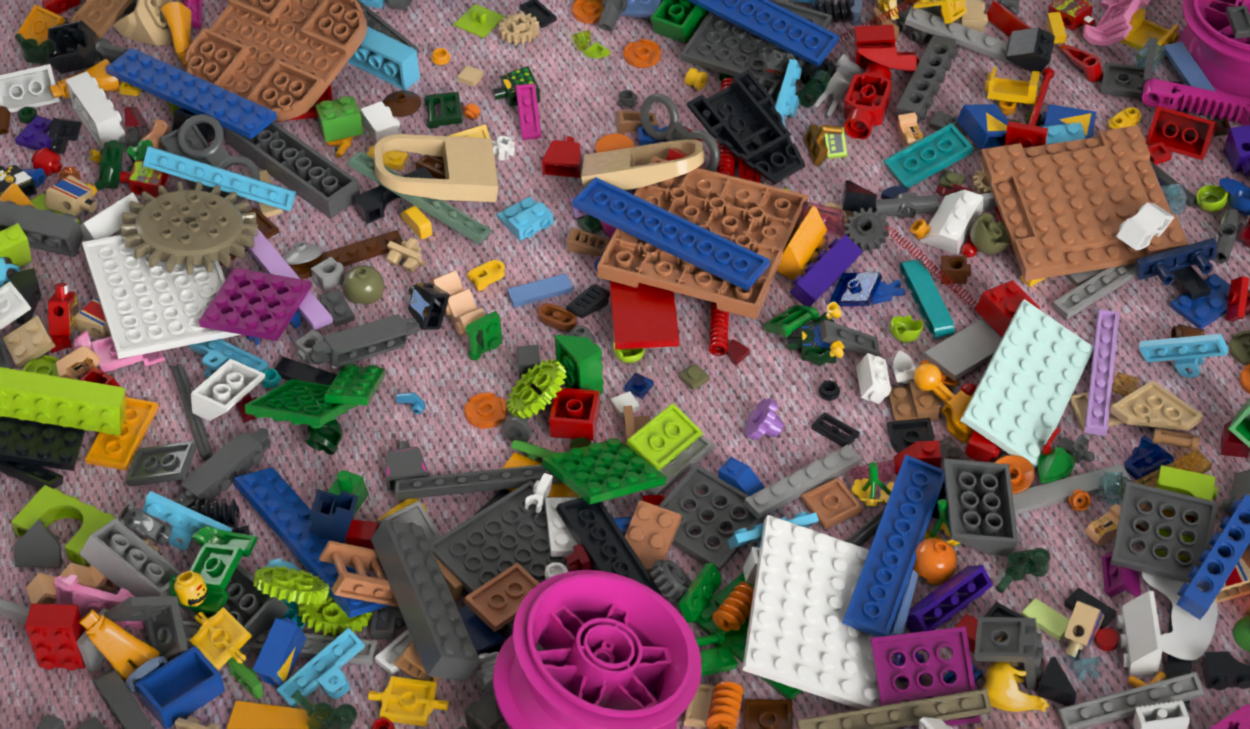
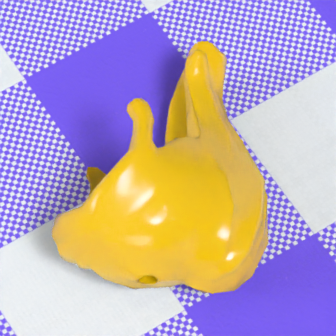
[982,662,1049,712]

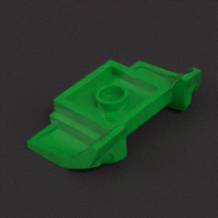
[169,526,258,615]

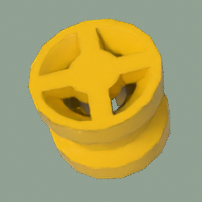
[684,67,708,91]

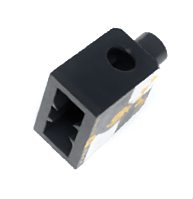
[0,165,37,198]

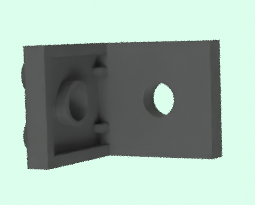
[1101,37,1157,99]
[104,596,188,661]
[974,617,1044,691]

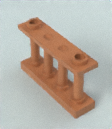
[319,541,399,607]

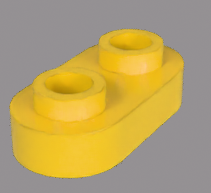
[1107,107,1141,130]

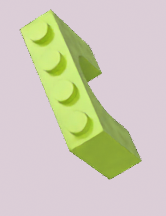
[0,223,32,268]
[1155,465,1218,561]
[11,485,115,567]

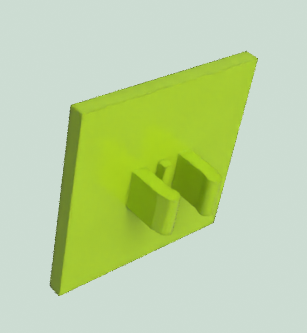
[453,4,505,38]

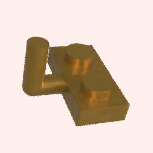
[803,124,843,166]

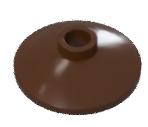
[383,90,421,117]

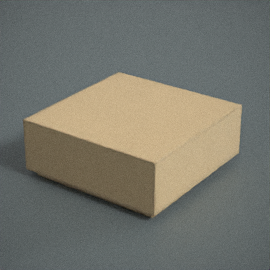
[457,65,484,87]

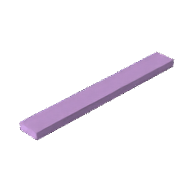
[246,229,333,330]
[1084,309,1120,436]

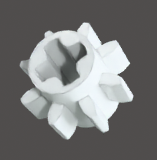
[492,136,515,161]

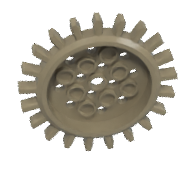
[121,182,258,275]

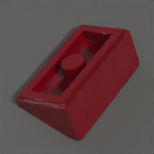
[125,107,148,127]

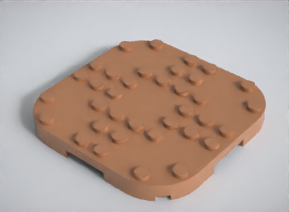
[185,0,367,121]

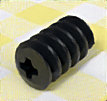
[811,0,851,23]
[191,498,240,527]

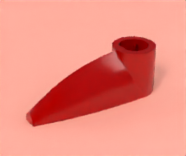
[1059,44,1103,82]

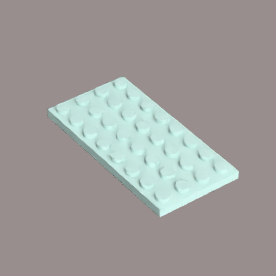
[960,299,1094,469]

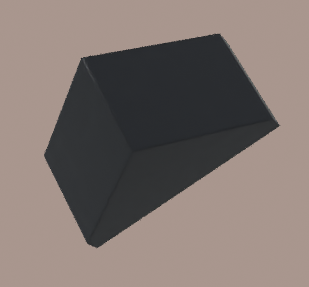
[842,180,877,213]
[1038,656,1076,706]

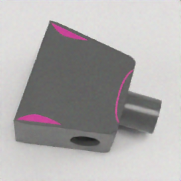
[385,441,428,491]

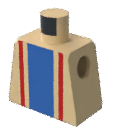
[45,175,97,216]
[1064,601,1105,659]

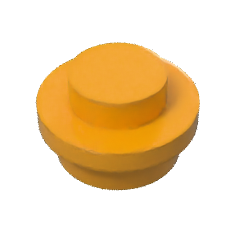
[431,48,450,65]

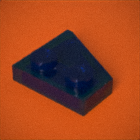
[1124,435,1174,482]

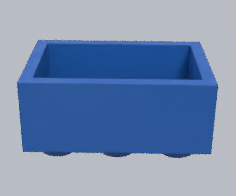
[135,646,225,729]

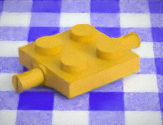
[189,607,252,670]
[368,676,449,727]

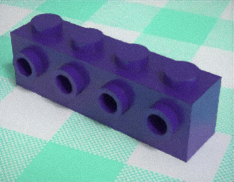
[789,235,863,307]
[906,565,993,633]

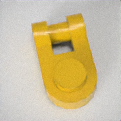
[467,260,505,291]

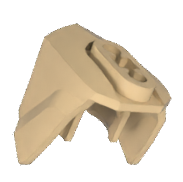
[113,0,173,46]

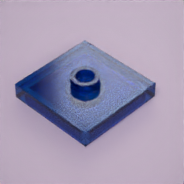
[829,272,882,307]

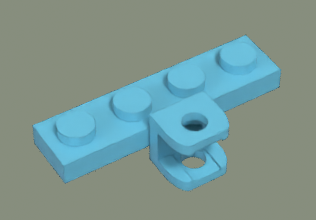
[775,59,802,127]
[1139,334,1229,378]
[189,339,268,378]
[143,491,232,551]
[727,511,819,549]
[276,628,365,708]

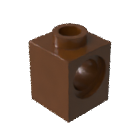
[940,256,971,284]

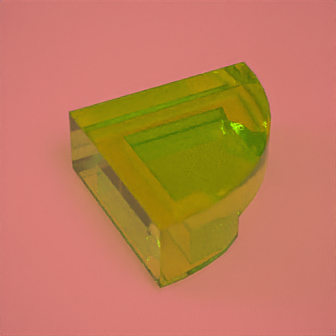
[572,30,591,51]

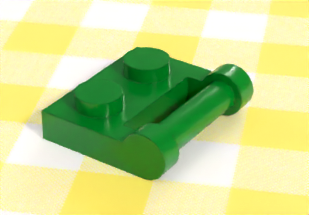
[763,305,819,338]
[465,311,503,361]
[695,631,739,677]

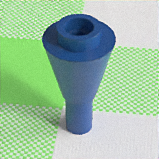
[20,168,46,188]

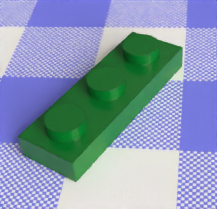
[678,563,723,622]

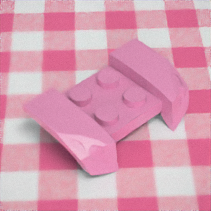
[1083,0,1150,46]
[73,330,165,378]
[54,575,145,629]

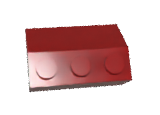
[1146,105,1218,160]

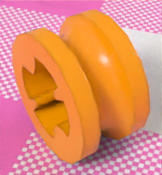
[999,100,1017,115]
[910,219,931,239]

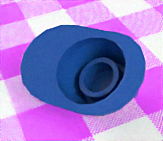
[1219,178,1250,216]

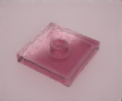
[802,201,844,236]

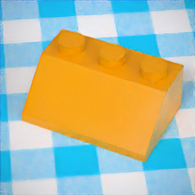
[777,206,827,280]

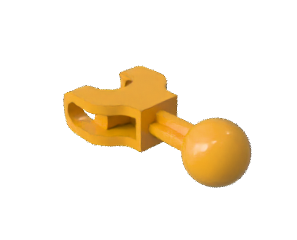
[913,363,974,444]

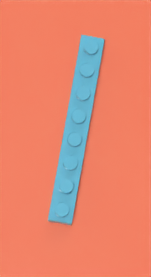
[143,146,296,211]

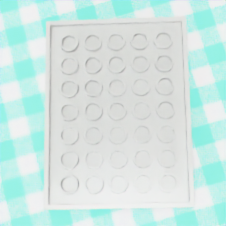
[82,222,241,359]
[742,515,880,710]

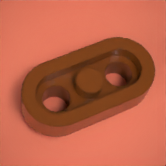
[538,303,577,331]

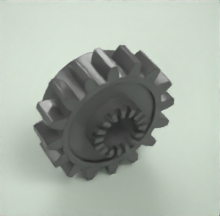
[844,208,889,252]
[649,559,692,603]

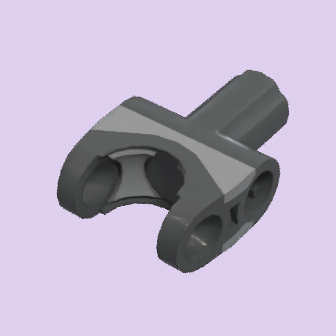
[119,504,172,546]

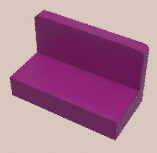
[1101,551,1141,597]

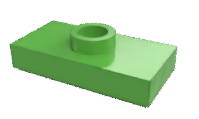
[511,440,558,461]
[227,657,264,700]

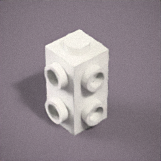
[856,353,891,404]

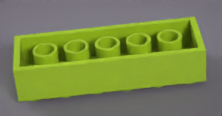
[0,367,126,436]

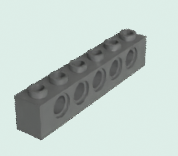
[896,34,958,125]

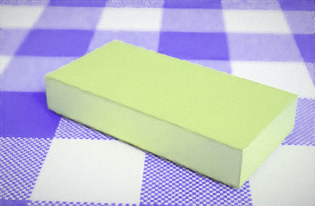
[1021,598,1070,641]

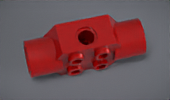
[844,63,892,140]

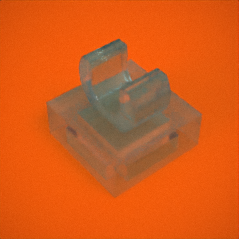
[1070,656,1101,682]

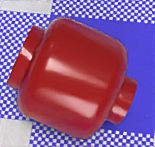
[31,148,62,177]

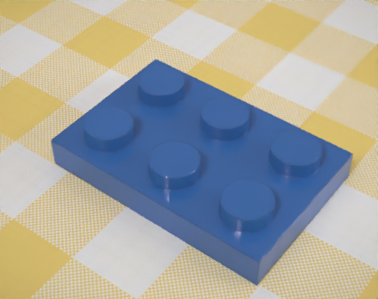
[1170,273,1230,329]

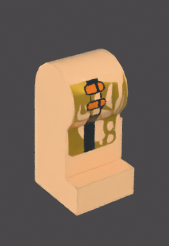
[897,113,923,148]
[56,346,100,380]
[1085,503,1121,546]

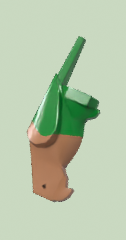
[126,119,170,172]

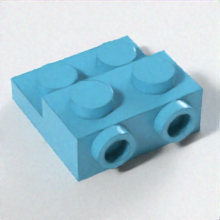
[497,196,554,241]

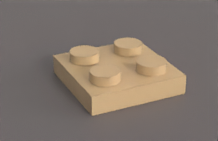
[3,315,56,368]

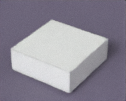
[611,391,640,418]

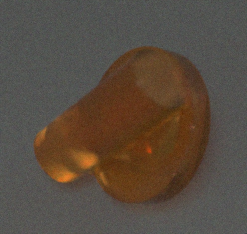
[59,167,81,182]

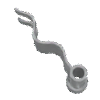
[814,53,864,117]

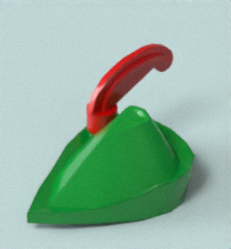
[1037,427,1076,483]

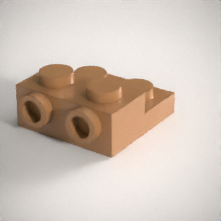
[888,380,942,421]

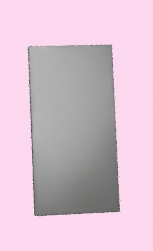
[923,318,1002,381]
[643,436,715,495]

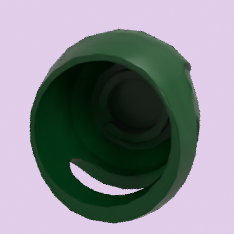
[305,419,343,455]

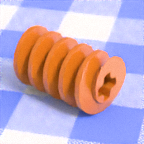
[712,582,754,632]
[706,681,744,729]

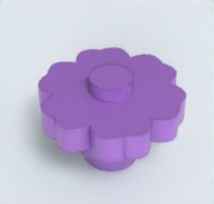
[744,398,784,440]

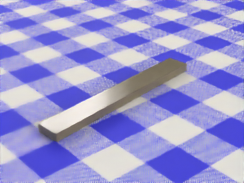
[796,689,992,729]

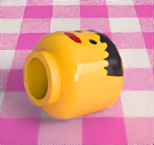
[174,571,208,607]

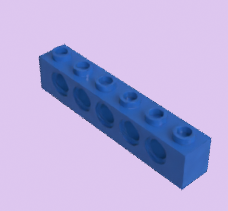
[1176,494,1250,620]

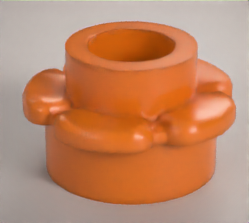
[462,102,481,120]
[1069,489,1091,511]

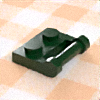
[424,92,462,129]

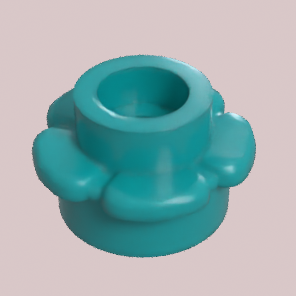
[261,369,281,388]

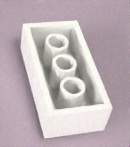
[66,72,125,149]

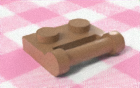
[1153,428,1200,452]

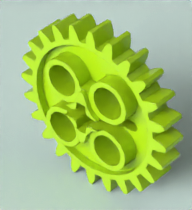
[506,359,567,420]
[253,566,330,605]
[297,594,373,638]

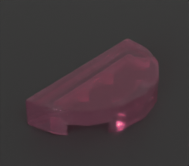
[851,459,895,483]

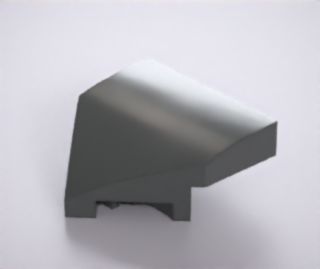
[14,519,62,568]

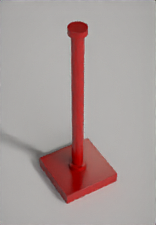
[1005,68,1055,148]

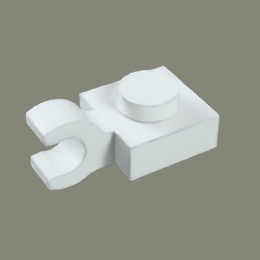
[525,473,553,513]

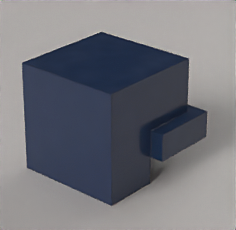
[309,489,358,544]

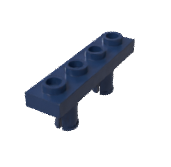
[1136,238,1217,285]

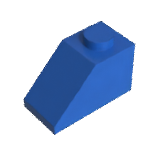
[718,456,765,496]

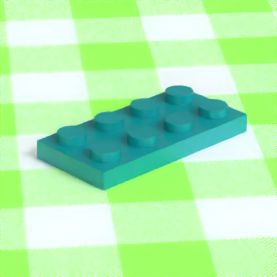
[884,123,974,188]

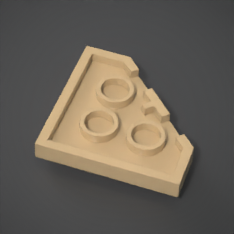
[1110,380,1204,431]

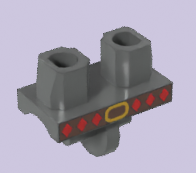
[759,50,795,78]

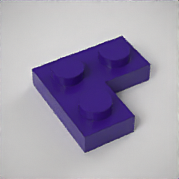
[15,115,54,150]

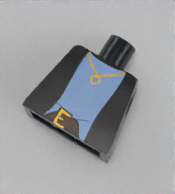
[408,283,450,330]

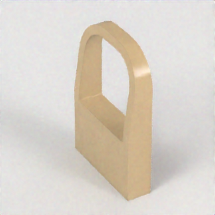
[373,134,498,202]
[581,139,705,190]

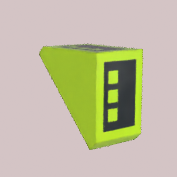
[823,128,847,159]

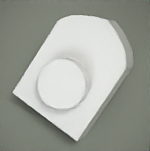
[893,350,916,384]

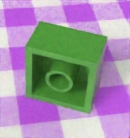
[315,96,364,142]

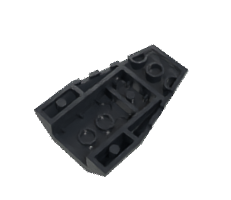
[686,69,806,185]

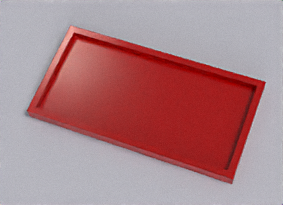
[609,281,679,350]

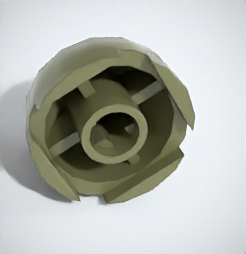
[970,213,1010,255]
[343,265,385,305]

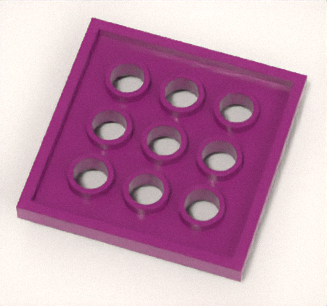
[199,268,311,341]
[870,627,981,729]

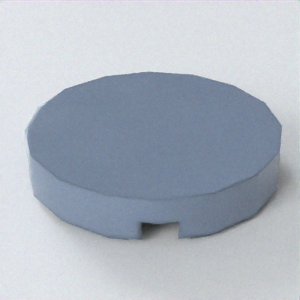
[125,656,168,692]

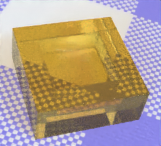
[1112,372,1139,396]

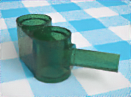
[15,33,54,64]
[795,70,831,107]
[996,548,1051,593]
[291,690,357,729]

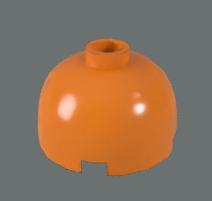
[912,538,957,585]

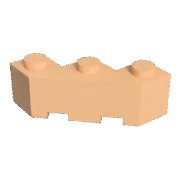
[429,271,486,337]
[26,563,119,604]

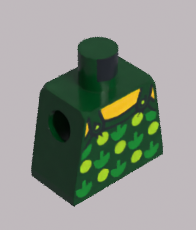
[492,66,540,106]

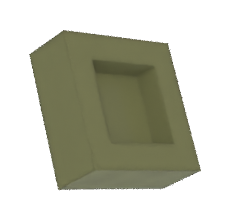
[939,170,965,189]
[679,363,709,390]

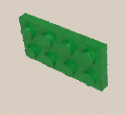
[324,364,385,406]

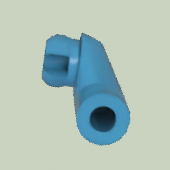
[396,392,426,414]

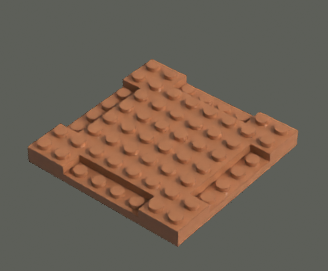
[980,125,1189,281]
[597,157,808,319]

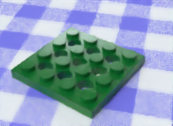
[245,379,358,428]
[542,438,666,505]

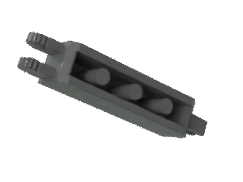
[311,314,420,367]
[174,428,271,509]

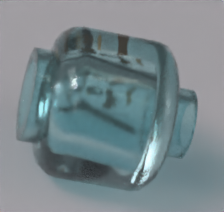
[1099,472,1129,504]

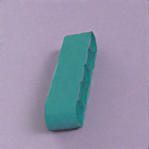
[900,258,955,339]

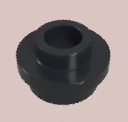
[818,380,840,401]

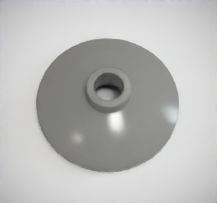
[282,242,322,265]

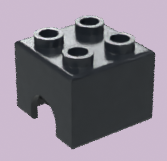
[47,20,96,74]

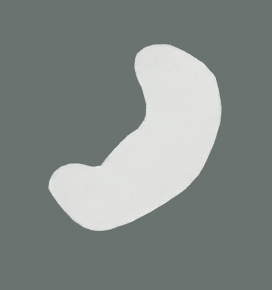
[1142,572,1218,660]

